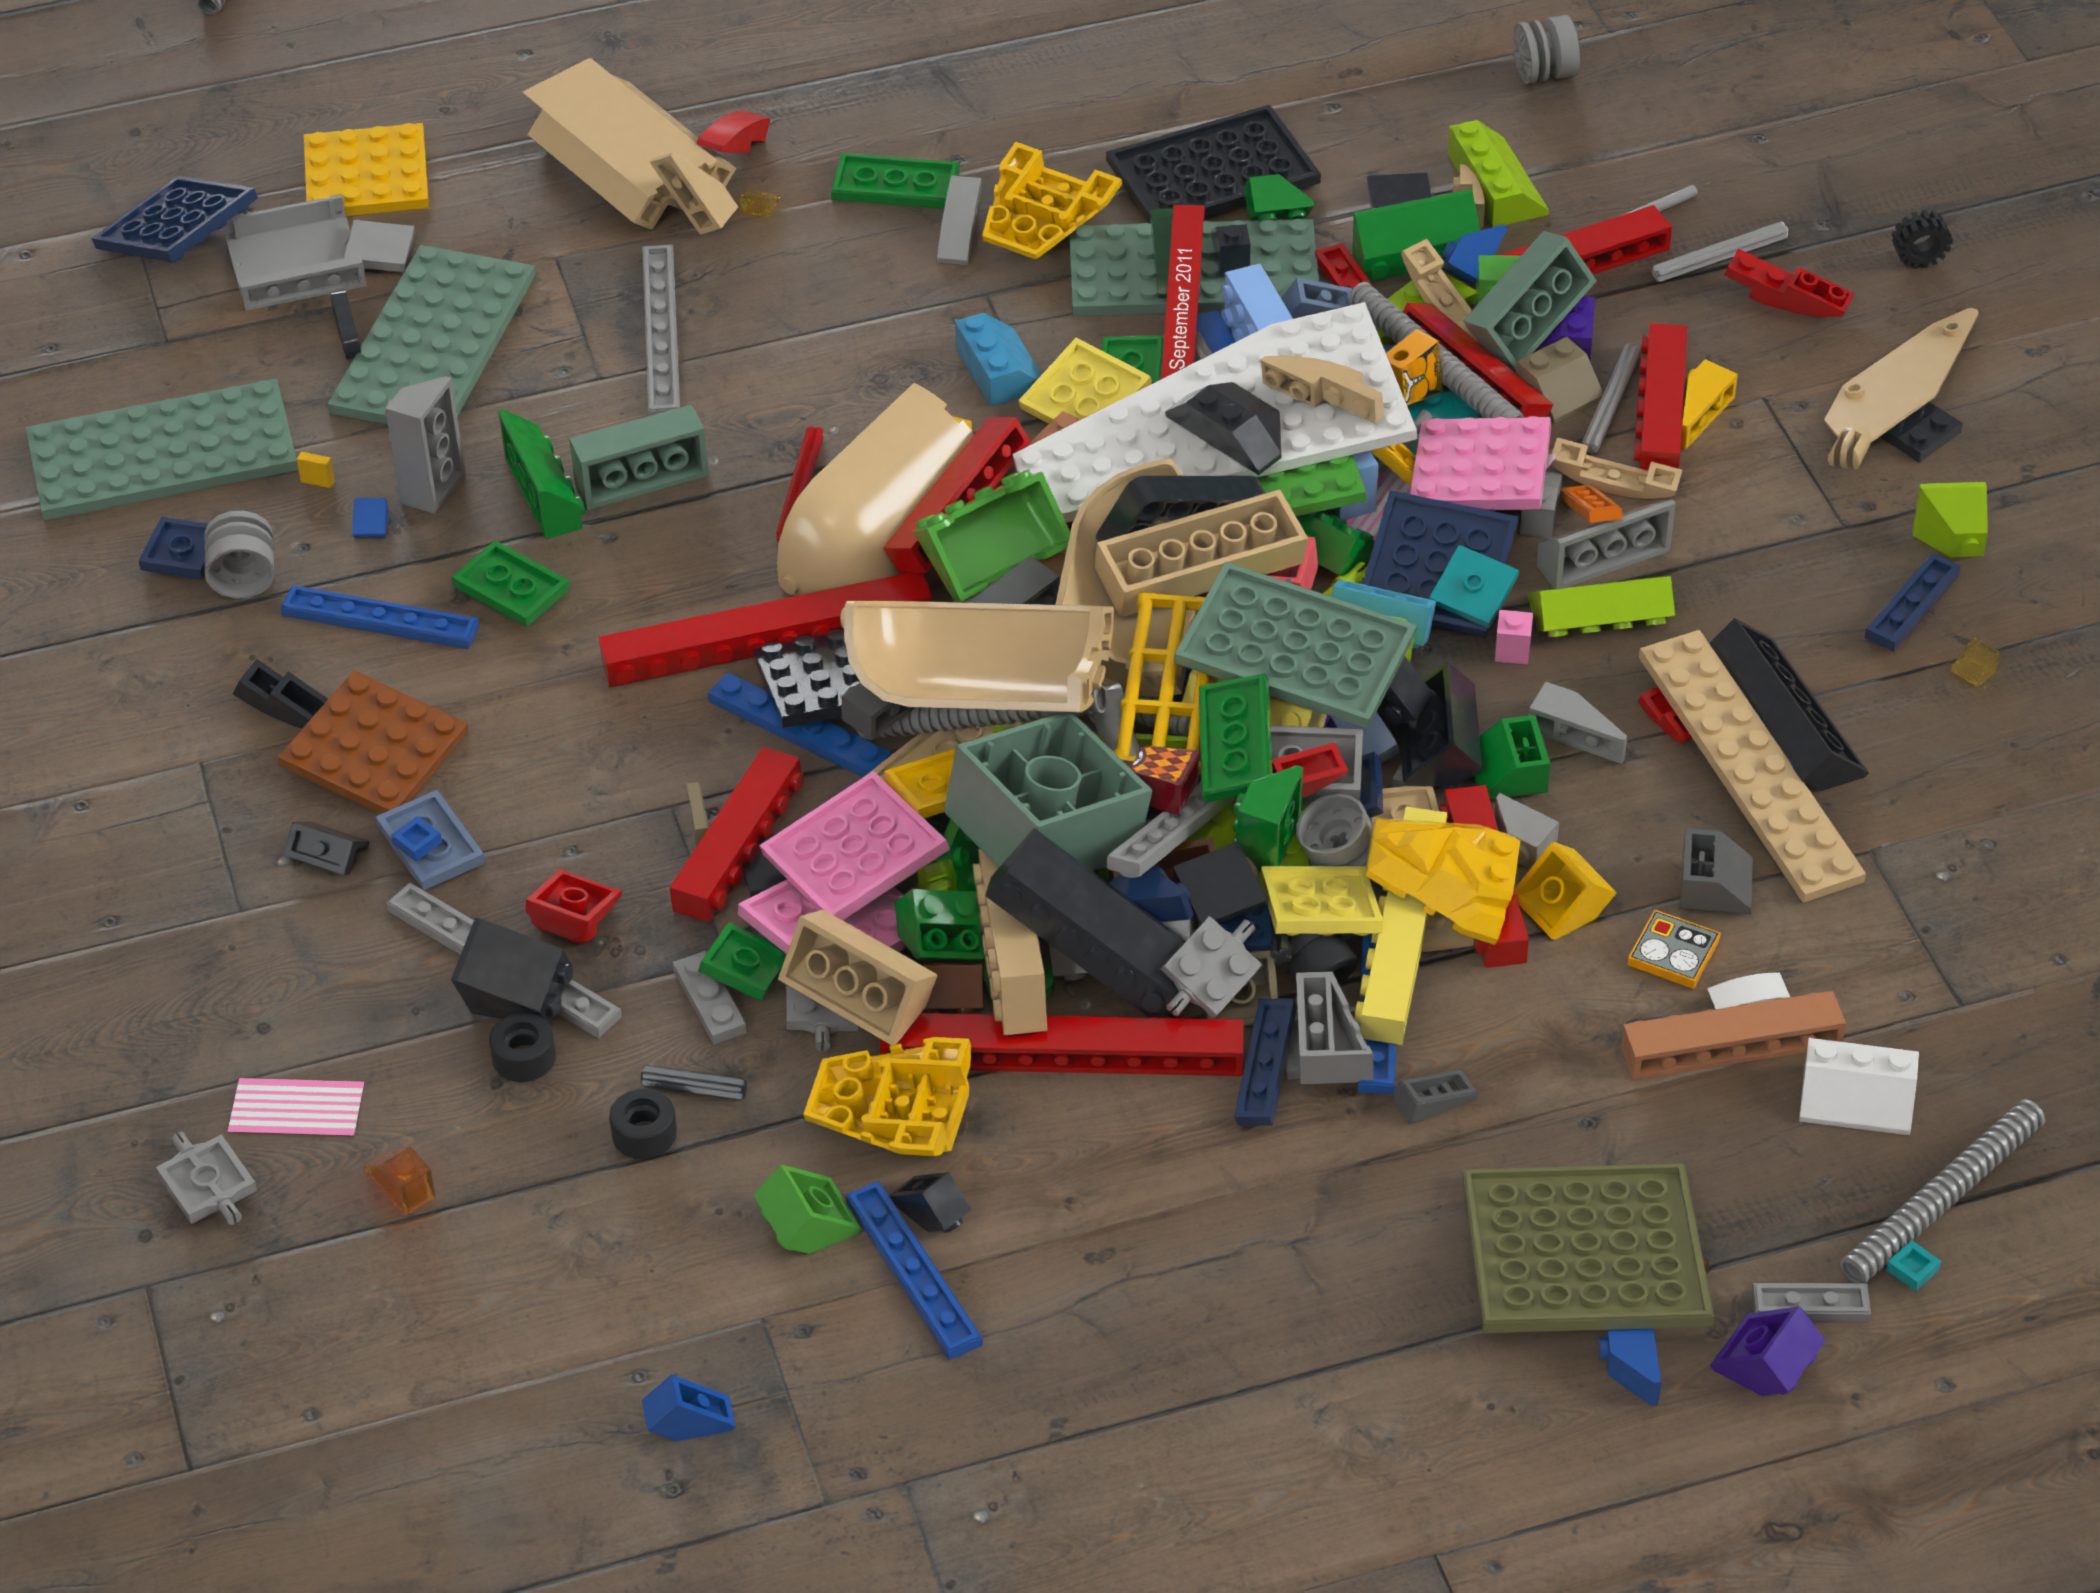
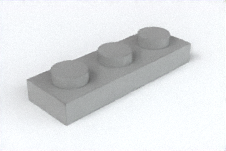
[672,951,747,1045]

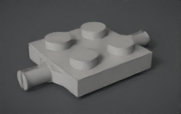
[1161,916,1262,1018]
[786,984,858,1051]
[156,1131,257,1225]

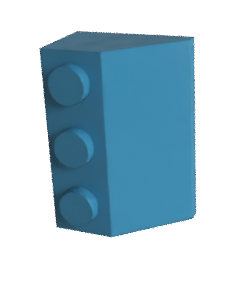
[955,313,1042,407]

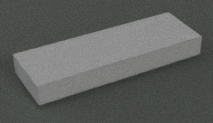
[1752,1283,1871,1322]

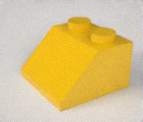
[1515,841,1617,940]

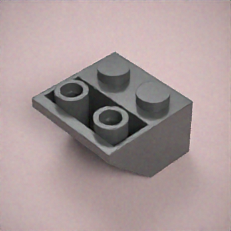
[1680,828,1753,914]

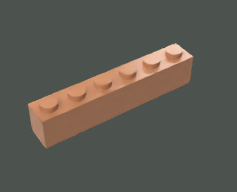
[1621,991,1846,1080]

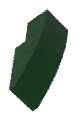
[1151,208,1173,298]

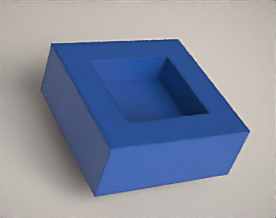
[391,816,442,861]

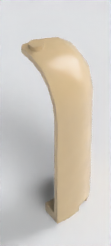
[777,383,974,596]
[1055,458,1200,697]
[840,601,1114,712]

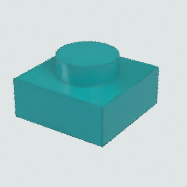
[1886,1240,1942,1292]

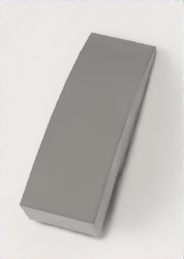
[937,175,982,265]

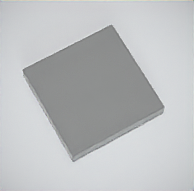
[344,220,415,273]

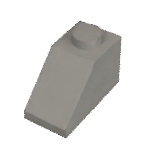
[1495,793,1559,869]

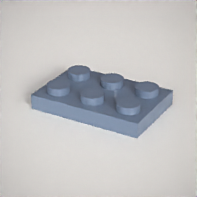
[375,790,485,890]

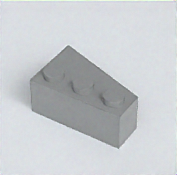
[1296,972,1374,1084]

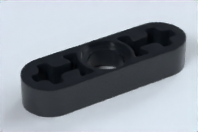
[330,290,361,360]

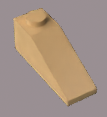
[650,152,738,235]

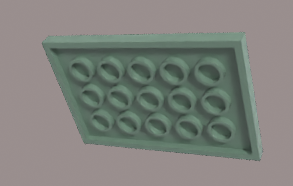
[1174,562,1417,729]

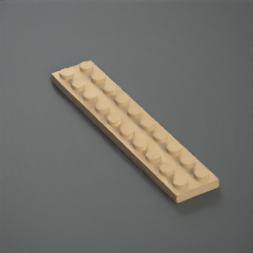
[1638,630,1866,903]

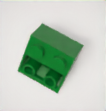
[1299,511,1374,576]
[1474,715,1550,799]
[894,889,984,961]

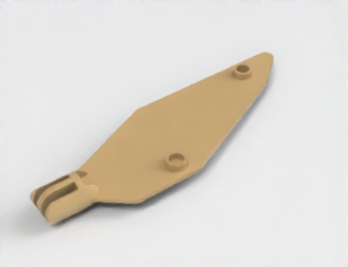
[1824,308,1979,470]

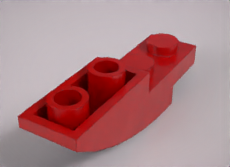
[1724,249,1855,317]

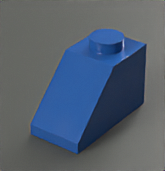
[1441,224,1508,285]
[1598,1328,1661,1405]
[642,1374,736,1441]

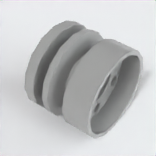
[1513,14,1580,85]
[204,510,275,599]
[1296,793,1373,866]

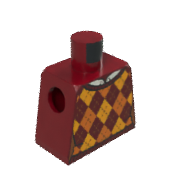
[1121,746,1199,815]

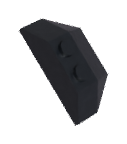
[1165,382,1282,476]

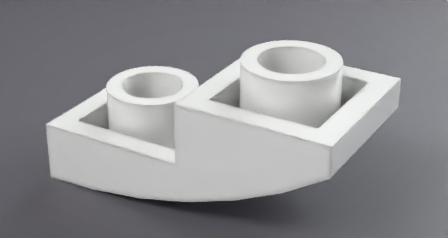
[1708,972,1790,1009]

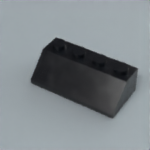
[1399,661,1482,786]

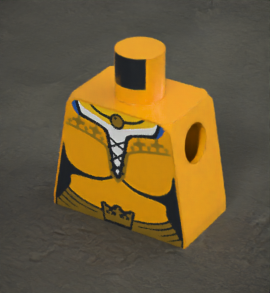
[1386,329,1443,406]

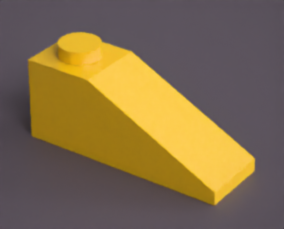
[1681,359,1738,450]

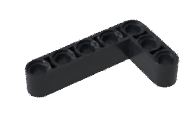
[1096,476,1266,542]

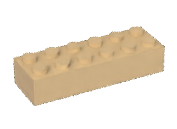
[1094,489,1308,617]
[973,849,1047,1035]

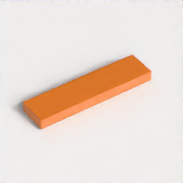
[1560,484,1622,523]

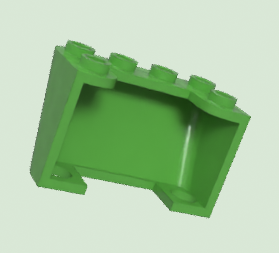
[913,469,1070,602]

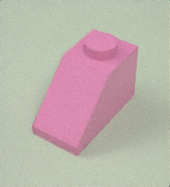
[1495,610,1534,665]

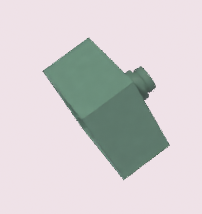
[944,712,1152,871]

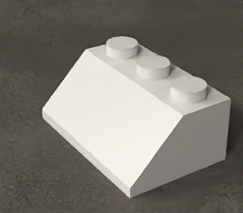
[1799,1038,1919,1136]

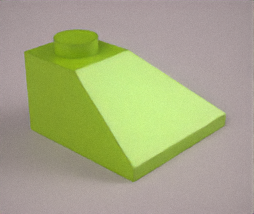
[1912,482,1988,558]

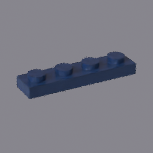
[1865,553,1961,652]
[1234,999,1297,1126]

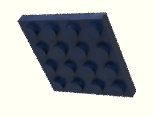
[91,176,258,263]
[1363,490,1518,637]

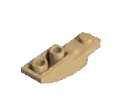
[1261,355,1384,424]

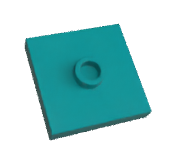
[1429,545,1519,628]

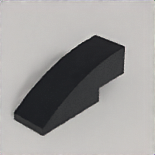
[233,659,328,729]

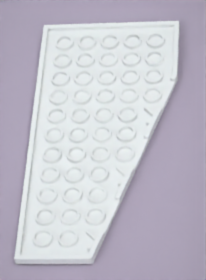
[1013,302,1417,522]

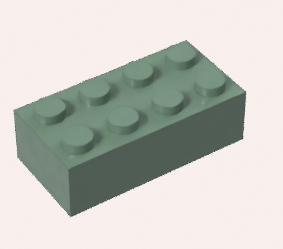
[1463,231,1597,371]
[569,404,709,510]

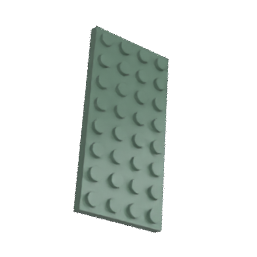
[1069,219,1319,316]
[328,245,536,425]
[25,378,299,520]

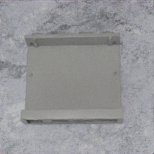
[223,195,367,311]

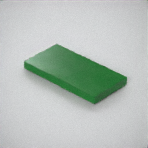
[831,153,960,209]
[1199,673,1273,803]

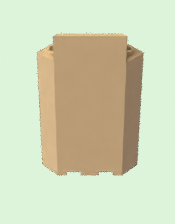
[523,58,737,230]

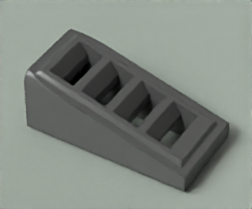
[1394,1069,1479,1123]

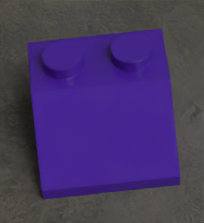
[1533,296,1595,361]
[1710,1306,1825,1396]

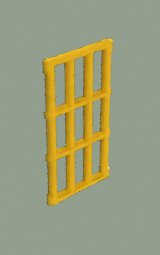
[1113,592,1211,775]

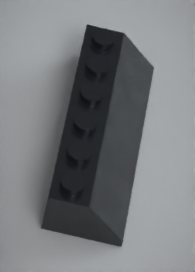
[1709,618,1869,791]
[985,828,1186,1018]

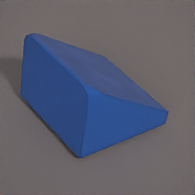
[352,498,389,537]

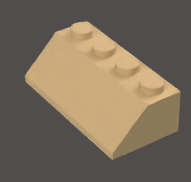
[778,910,938,1046]

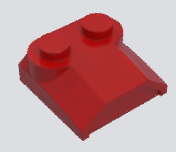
[525,869,622,944]

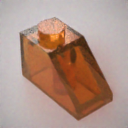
[364,1147,436,1215]

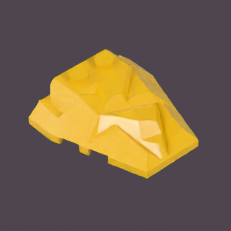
[982,142,1122,260]
[1365,818,1520,945]
[803,1037,971,1156]

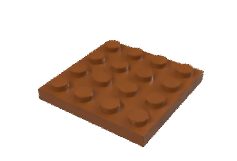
[278,670,468,814]

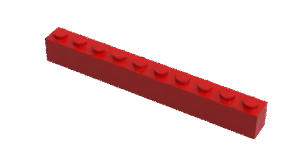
[598,573,932,687]
[880,1013,1244,1076]

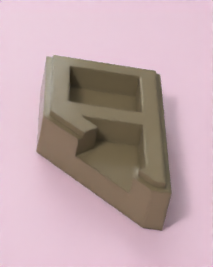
[687,782,709,846]

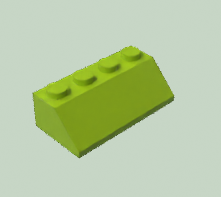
[1448,120,1549,227]
[1527,576,1675,637]

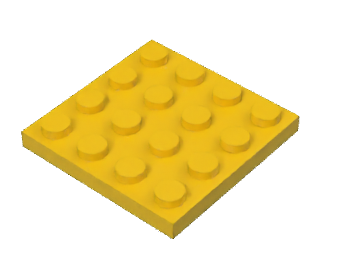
[304,123,429,216]

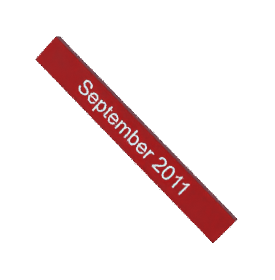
[1161,205,1205,379]

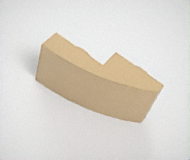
[1453,164,1485,228]

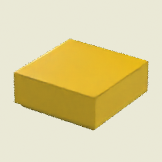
[297,452,335,488]

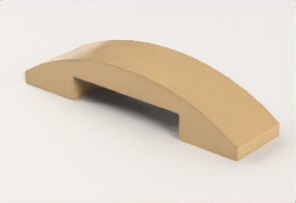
[1401,239,1477,341]
[1551,438,1682,499]

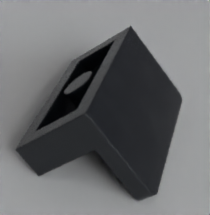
[283,822,370,875]

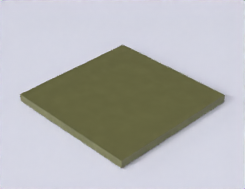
[1462,1163,1714,1333]

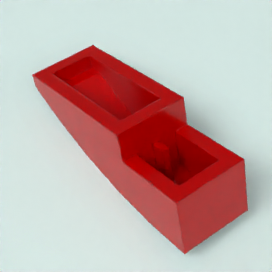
[697,110,771,153]
[1235,742,1349,800]

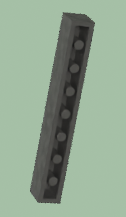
[841,556,1060,740]

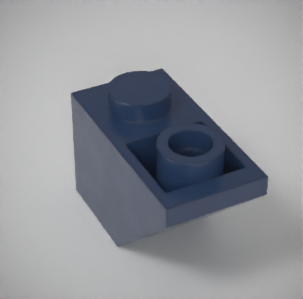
[1109,866,1194,922]

